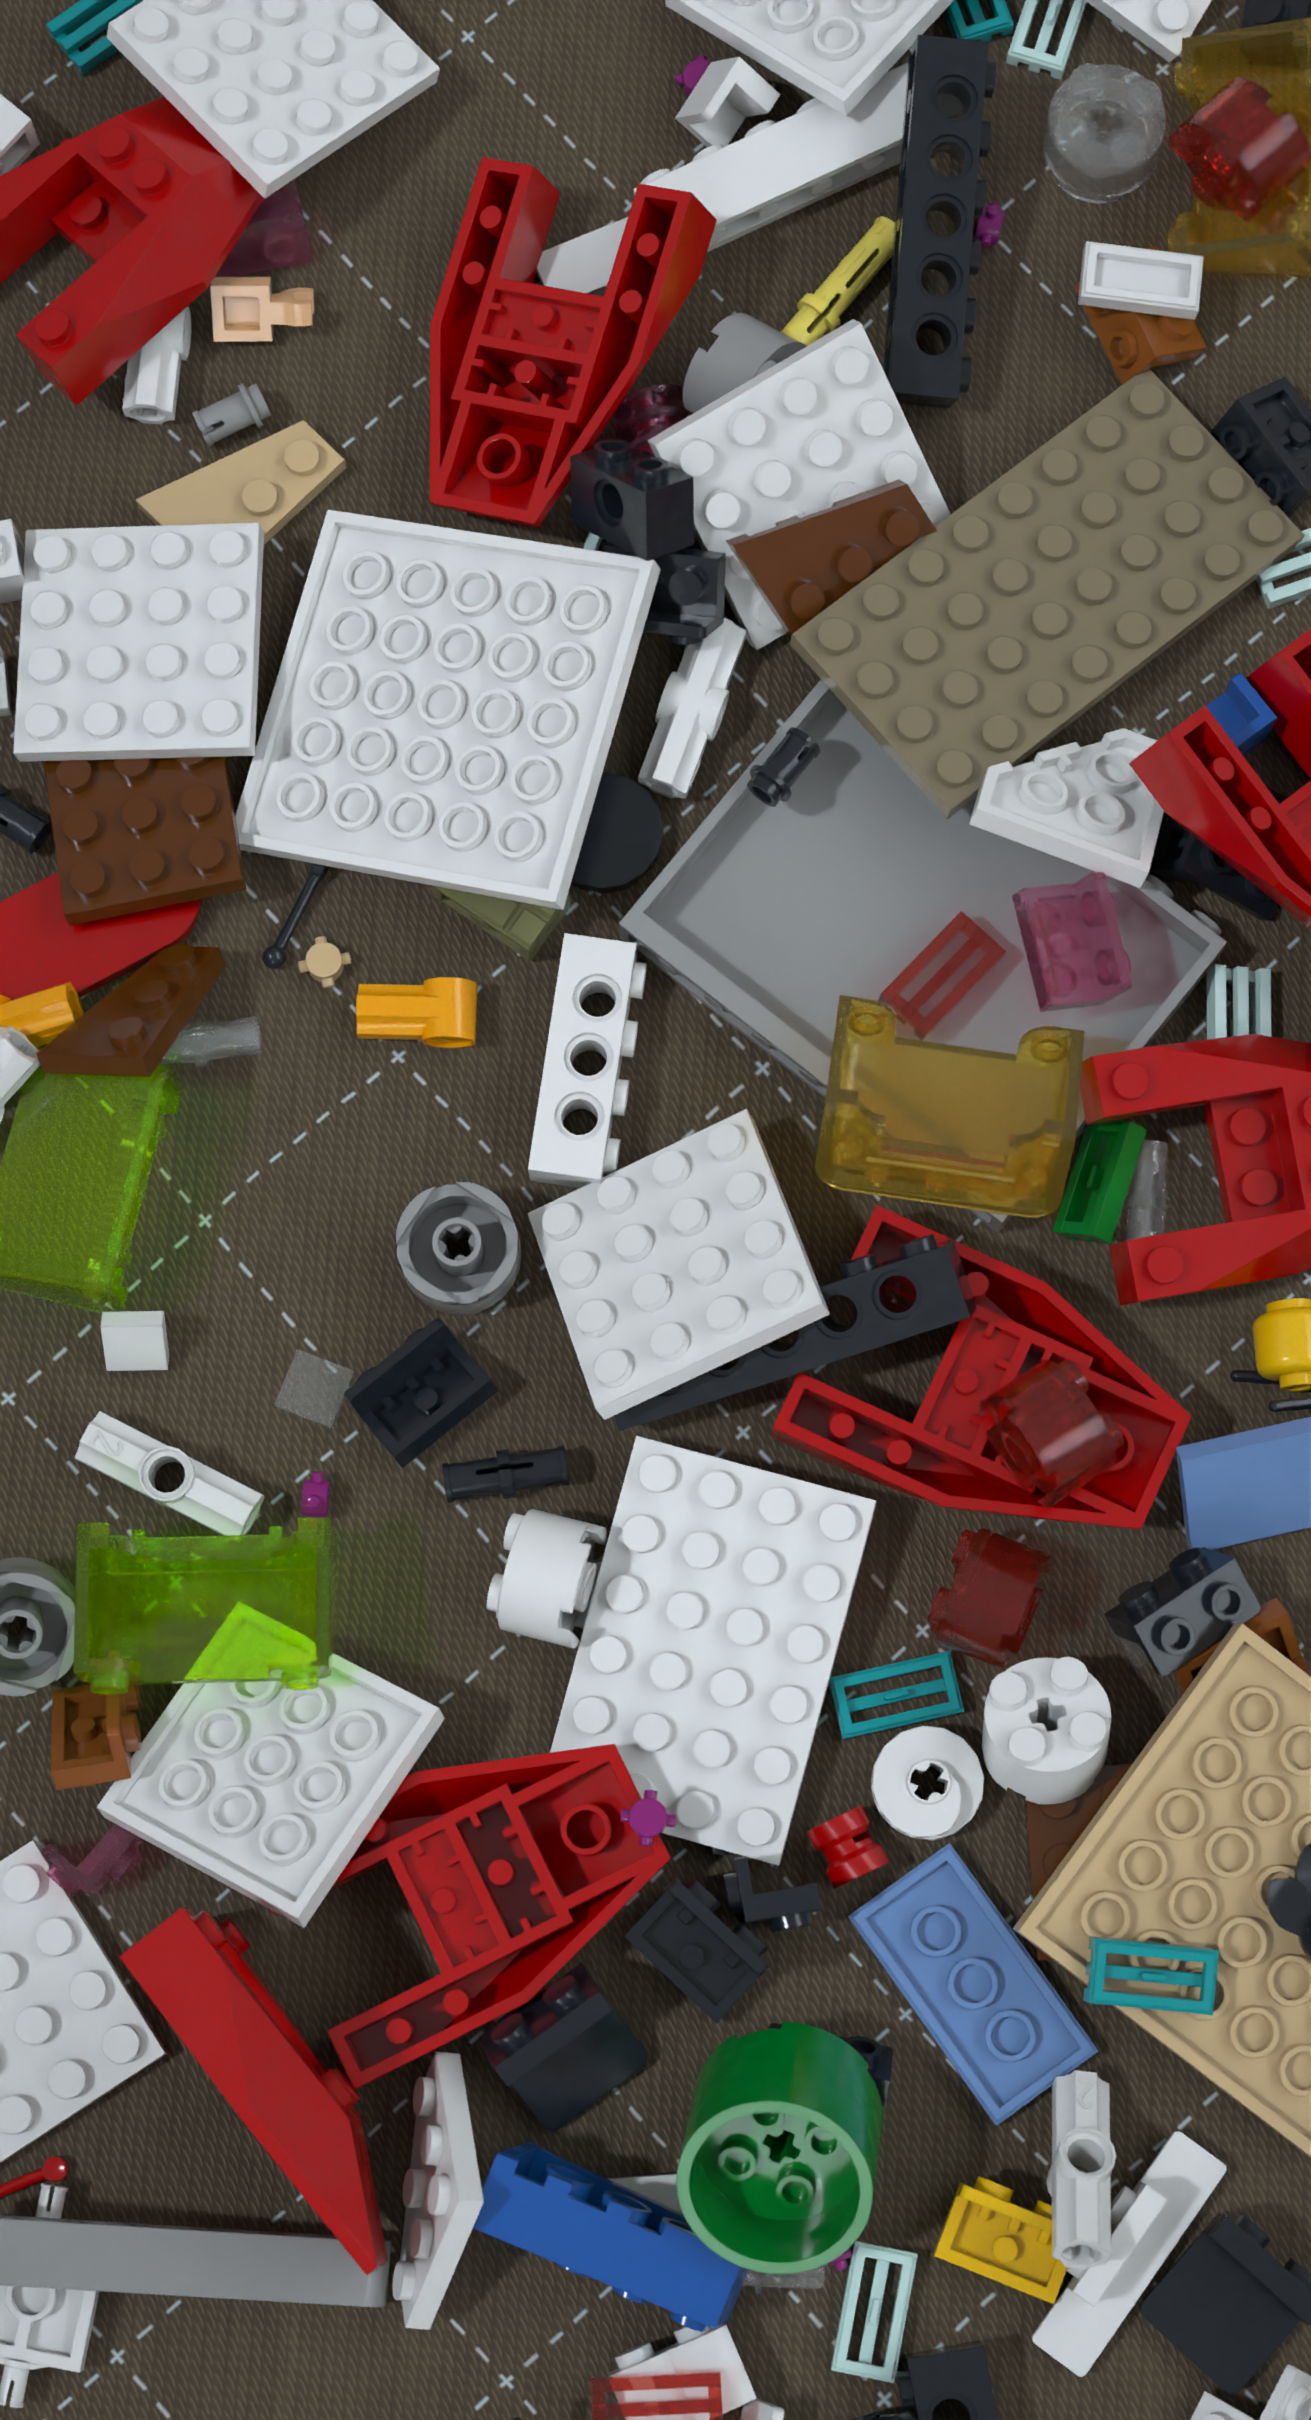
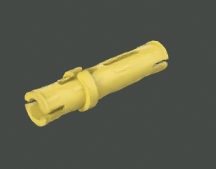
[781,216,895,346]

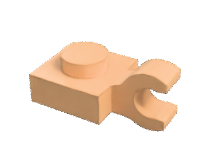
[210,277,315,342]

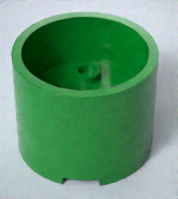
[676,2022,884,2274]

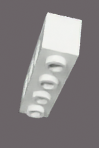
[528,933,647,1188]

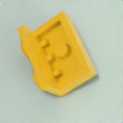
[933,2176,1067,2304]

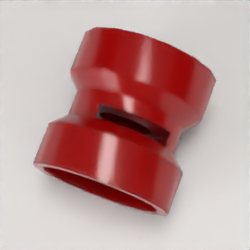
[807,1805,890,1889]

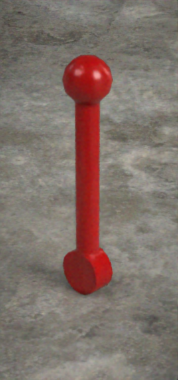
[0,2156,69,2198]

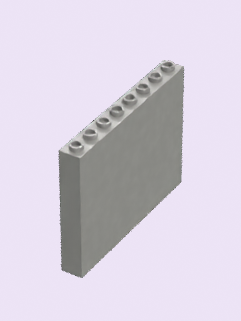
[619,680,1227,1233]

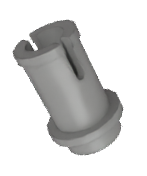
[192,383,271,447]

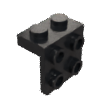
[624,1878,769,2024]
[478,1963,648,2131]
[1140,2212,1311,2394]

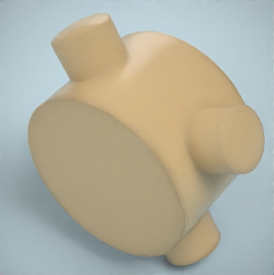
[298,936,351,989]

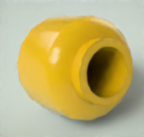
[1252,1298,1311,1392]

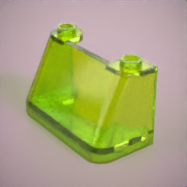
[0,1047,184,1314]
[73,1517,337,1695]

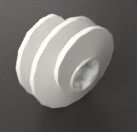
[871,1726,984,1841]

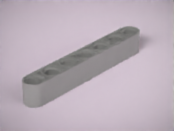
[0,2215,392,2307]

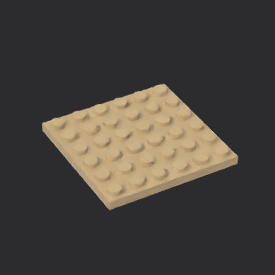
[1013,1622,1311,2158]

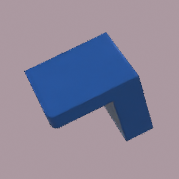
[1206,672,1277,756]

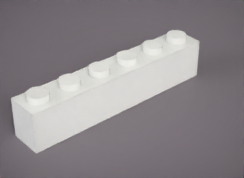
[634,56,964,252]

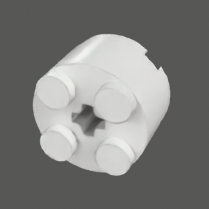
[486,1509,607,1648]
[982,1657,1111,1805]

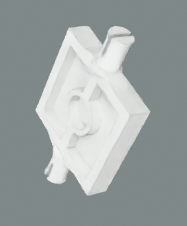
[0,2183,100,2408]

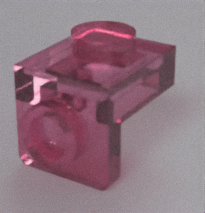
[41,1824,144,1897]

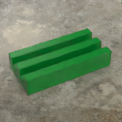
[1052,1120,1147,1244]

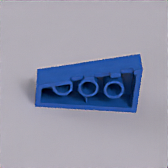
[473,2142,749,2332]

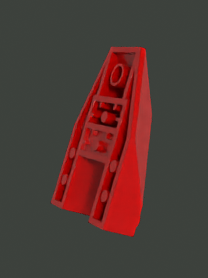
[0,97,264,406]
[430,157,717,528]
[1129,629,1311,930]
[1075,1034,1311,1306]
[771,1205,1192,1530]
[269,1744,671,2089]
[119,1907,388,2275]

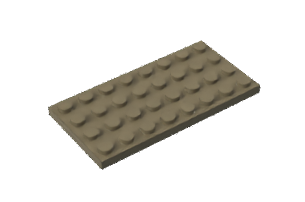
[790,369,1305,819]

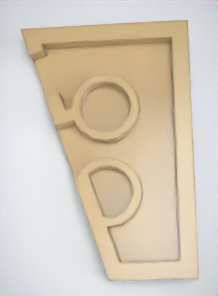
[135,420,346,545]

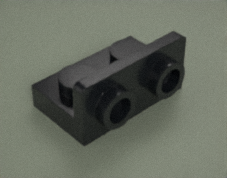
[1211,377,1311,518]
[604,542,726,645]

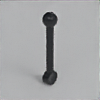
[262,864,329,969]

